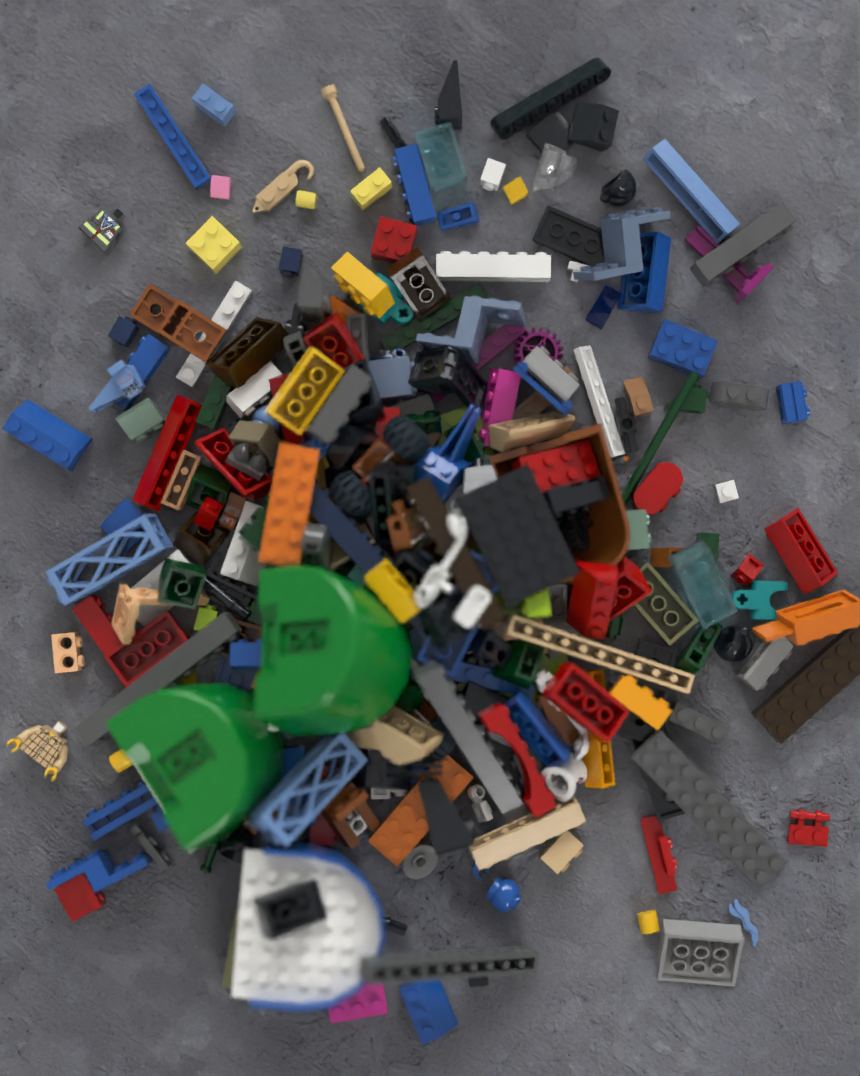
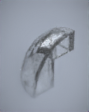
[532,143,579,192]

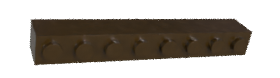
[406,476,506,630]

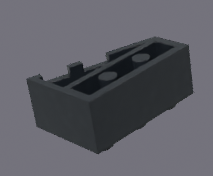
[542,475,611,519]

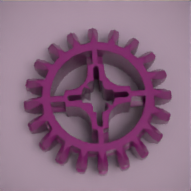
[512,327,564,379]

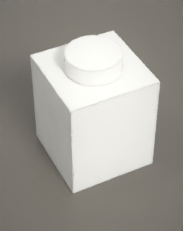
[480,158,506,191]

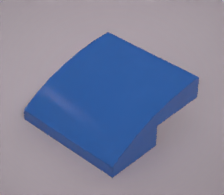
[100,498,146,554]

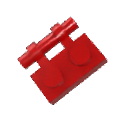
[787,809,830,847]

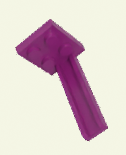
[684,226,774,305]

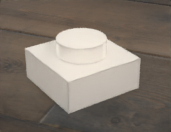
[714,480,739,504]

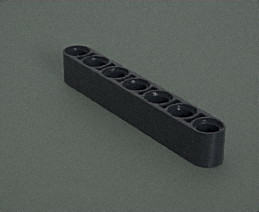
[490,58,611,140]

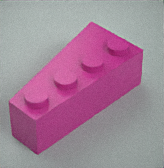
[478,367,521,447]

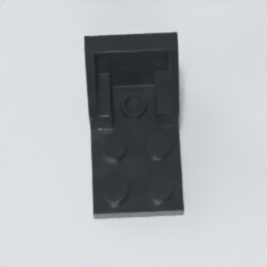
[408,345,488,409]

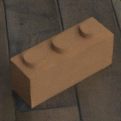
[161,450,204,512]

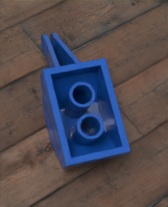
[415,404,482,504]

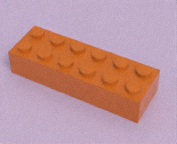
[258,442,320,567]
[368,754,474,867]

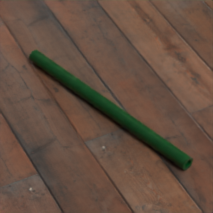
[621,371,700,506]

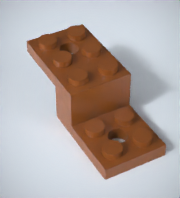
[129,284,227,363]

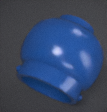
[486,877,522,912]

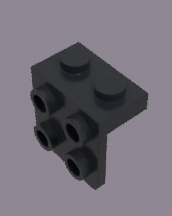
[418,593,477,649]

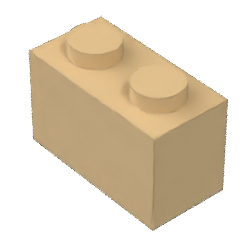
[539,830,584,874]

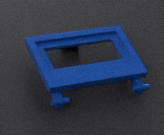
[513,362,572,415]

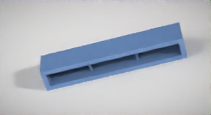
[643,139,740,244]

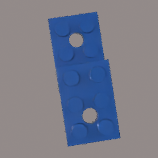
[46,849,153,892]

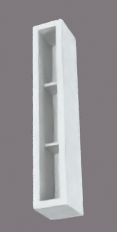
[436,251,551,282]

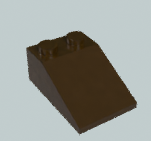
[386,247,452,321]

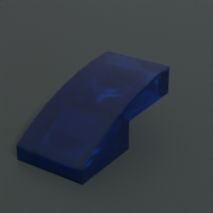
[585,285,622,329]

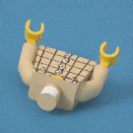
[6,721,68,782]

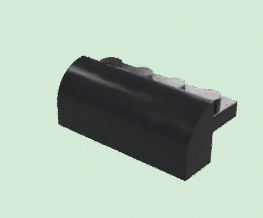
[369,461,418,545]

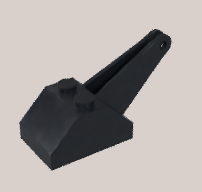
[351,748,442,791]

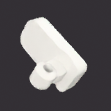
[453,586,490,628]

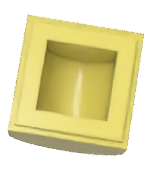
[296,190,318,210]

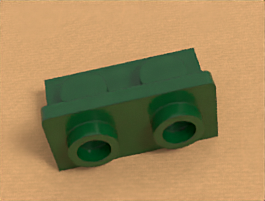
[406,410,442,435]

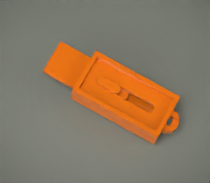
[752,589,860,645]

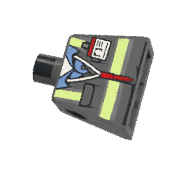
[77,208,126,257]

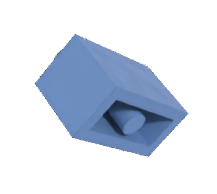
[192,84,236,127]

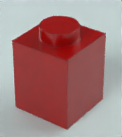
[193,496,224,531]

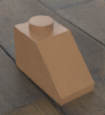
[623,377,654,418]

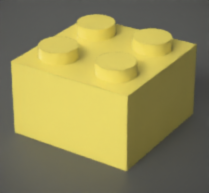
[186,216,242,274]

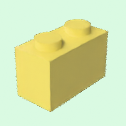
[350,167,392,211]

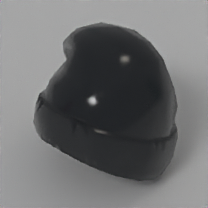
[600,169,636,206]
[714,625,753,662]
[218,828,254,864]

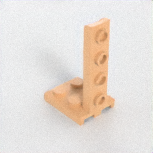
[111,584,210,644]

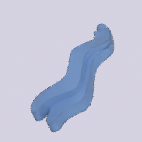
[728,899,758,946]

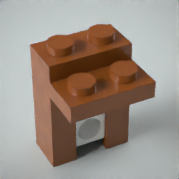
[320,781,380,849]

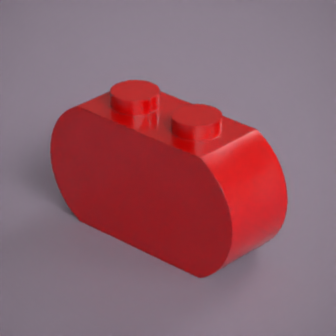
[631,462,683,515]

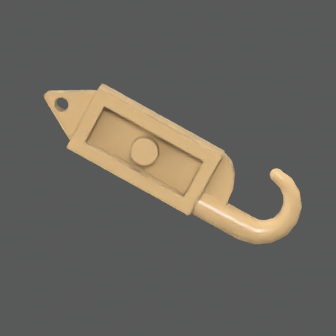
[253,160,314,213]

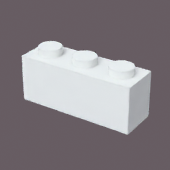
[226,361,283,418]

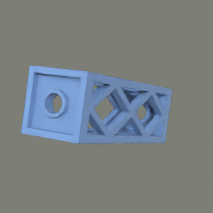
[46,514,174,606]
[247,733,368,847]

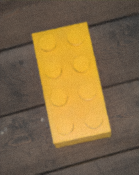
[264,347,345,436]

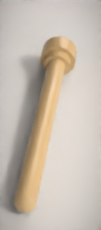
[321,85,365,172]

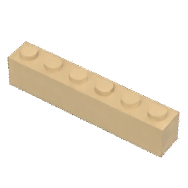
[469,795,586,870]

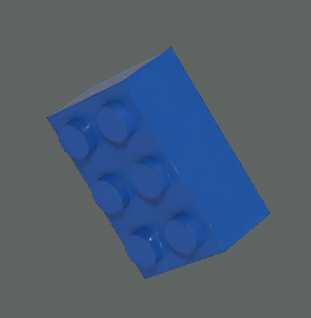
[647,319,718,379]

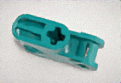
[357,273,413,326]
[729,581,788,620]

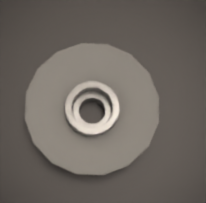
[402,844,438,879]

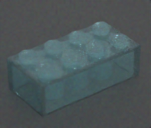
[668,540,738,629]

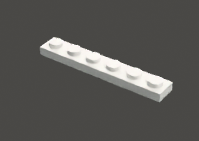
[176,280,252,388]
[574,345,625,458]

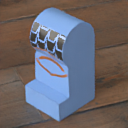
[107,360,143,399]

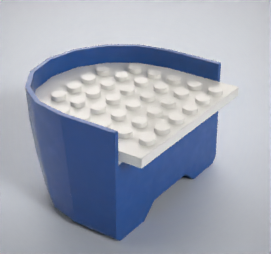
[232,839,385,1011]

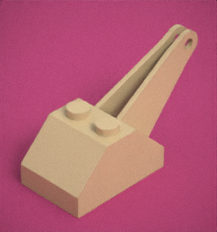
[345,706,444,765]

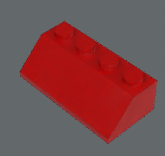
[194,428,272,502]
[764,508,838,595]
[567,556,652,622]
[566,561,618,640]

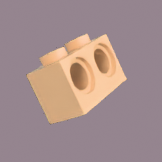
[51,632,85,673]

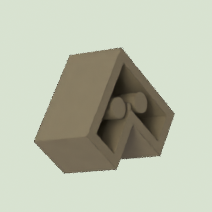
[228,420,282,467]

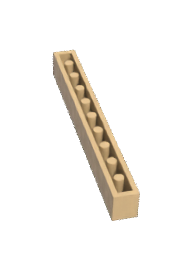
[502,614,695,694]

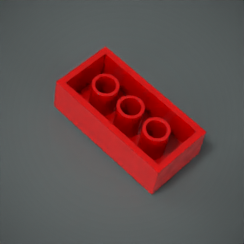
[512,440,601,493]
[104,611,190,687]
[541,662,630,743]

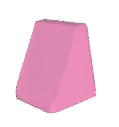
[210,175,232,200]

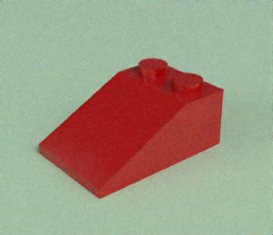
[302,312,364,368]

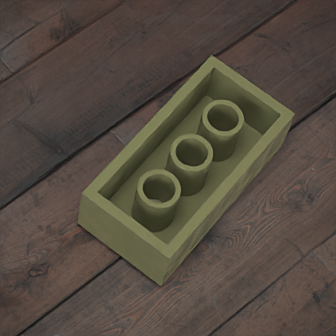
[633,562,699,646]

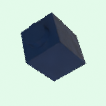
[279,246,303,278]
[108,316,139,348]

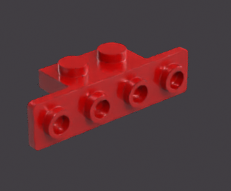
[640,815,678,894]

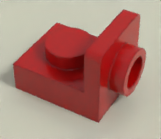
[731,553,764,587]

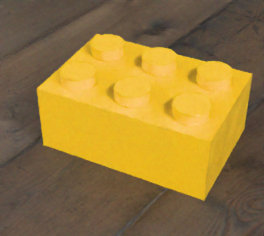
[331,252,395,319]

